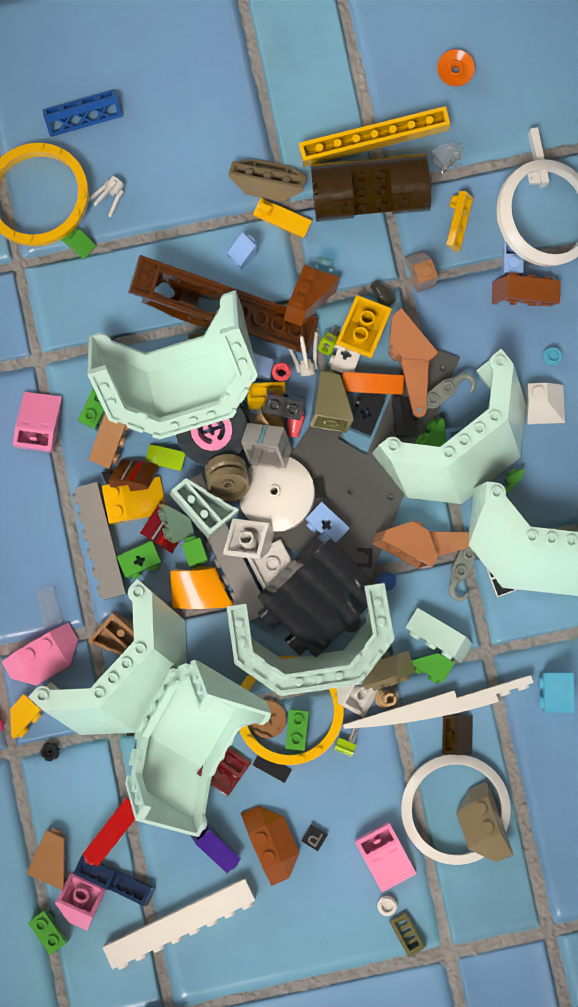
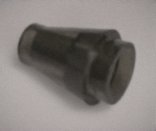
[370,280,396,307]

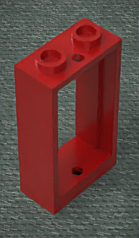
[82,796,135,867]

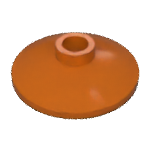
[437,49,475,87]

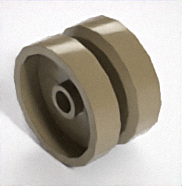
[205,454,250,502]

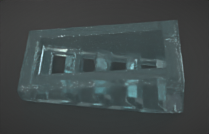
[315,255,336,274]

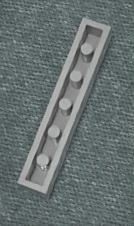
[73,482,127,600]

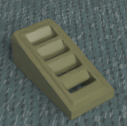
[389,912,426,957]

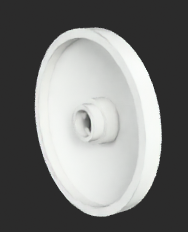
[239,457,315,532]

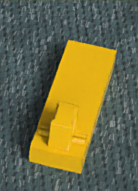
[446,191,474,252]
[253,198,312,239]

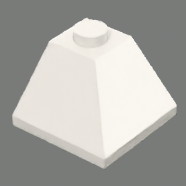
[525,383,565,425]
[223,519,274,560]
[337,679,380,718]

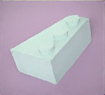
[170,478,239,538]
[405,608,473,663]

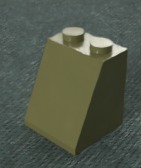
[309,370,353,433]

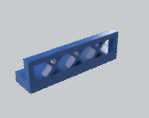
[42,89,122,137]

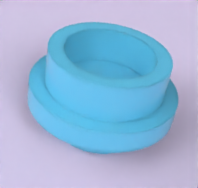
[543,347,562,366]

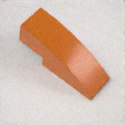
[342,372,404,394]

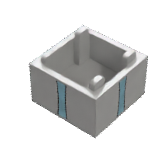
[241,423,292,469]

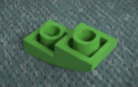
[503,468,525,494]

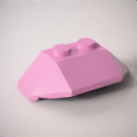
[2,623,78,685]

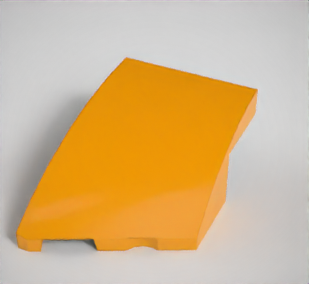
[170,566,233,609]

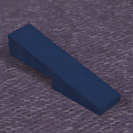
[73,855,156,906]

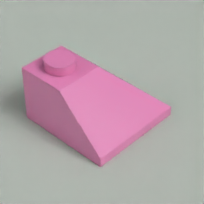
[55,873,106,930]

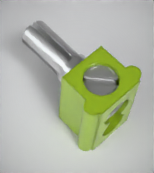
[317,326,340,356]
[333,728,359,757]

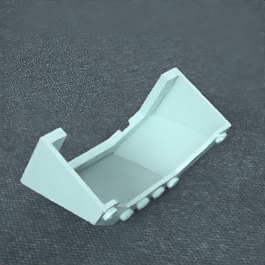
[87,290,258,440]
[372,349,526,504]
[468,482,578,596]
[29,579,187,735]
[227,583,394,696]
[125,660,271,837]

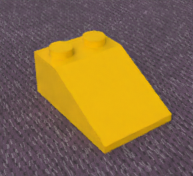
[336,295,392,358]
[102,477,165,525]

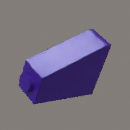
[190,823,241,873]

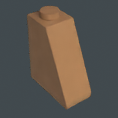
[404,251,438,293]
[26,827,66,890]

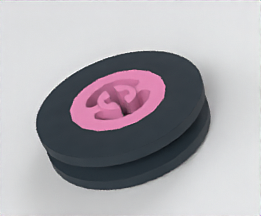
[176,404,250,466]

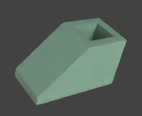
[158,503,195,543]

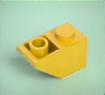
[10,694,42,739]

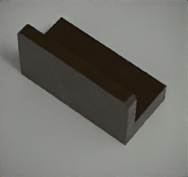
[442,715,473,755]

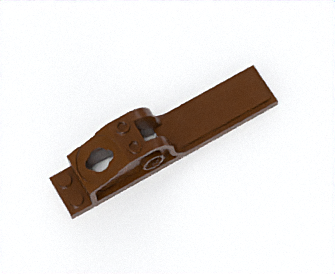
[128,255,318,354]

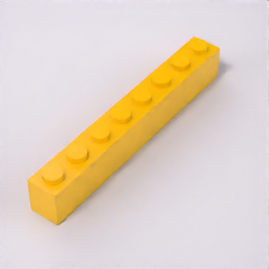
[299,106,450,167]

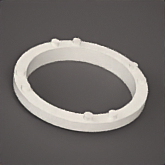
[497,160,578,267]
[401,754,511,865]

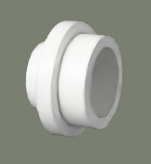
[377,896,397,916]

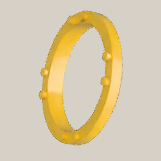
[0,143,89,246]
[239,656,344,765]

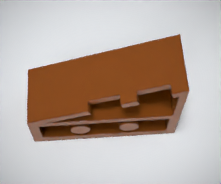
[284,265,340,326]
[492,273,560,307]

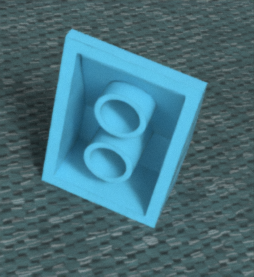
[538,673,575,713]

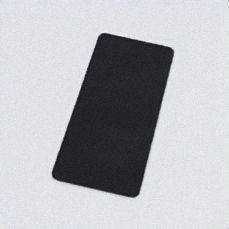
[253,755,292,783]

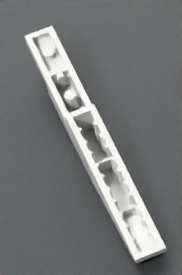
[342,675,533,729]

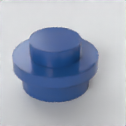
[377,572,396,591]

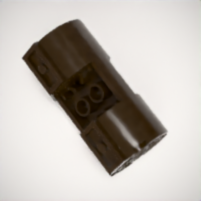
[311,153,431,222]

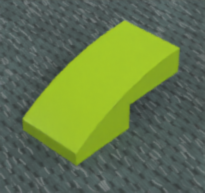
[145,444,186,472]

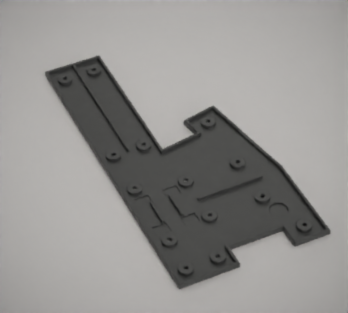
[272,349,459,578]

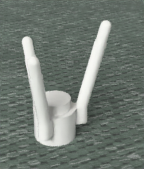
[88,176,124,217]
[289,331,318,377]

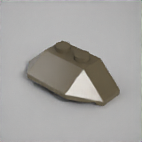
[228,159,306,202]
[456,781,514,862]

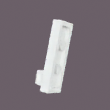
[527,127,549,188]

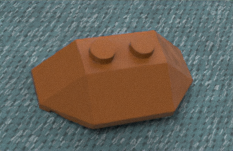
[241,806,299,886]

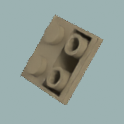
[364,651,416,691]

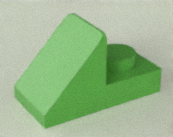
[61,228,96,260]

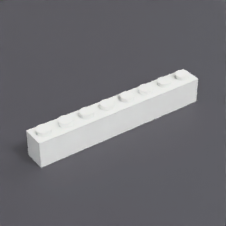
[103,877,256,970]

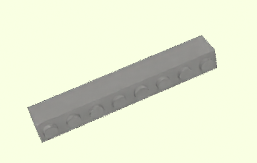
[189,474,264,622]

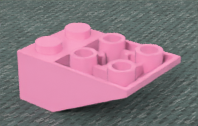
[13,392,62,453]
[355,821,416,892]

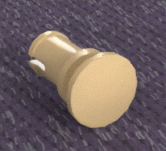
[375,689,397,709]

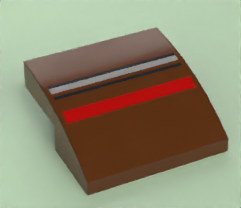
[108,460,159,491]

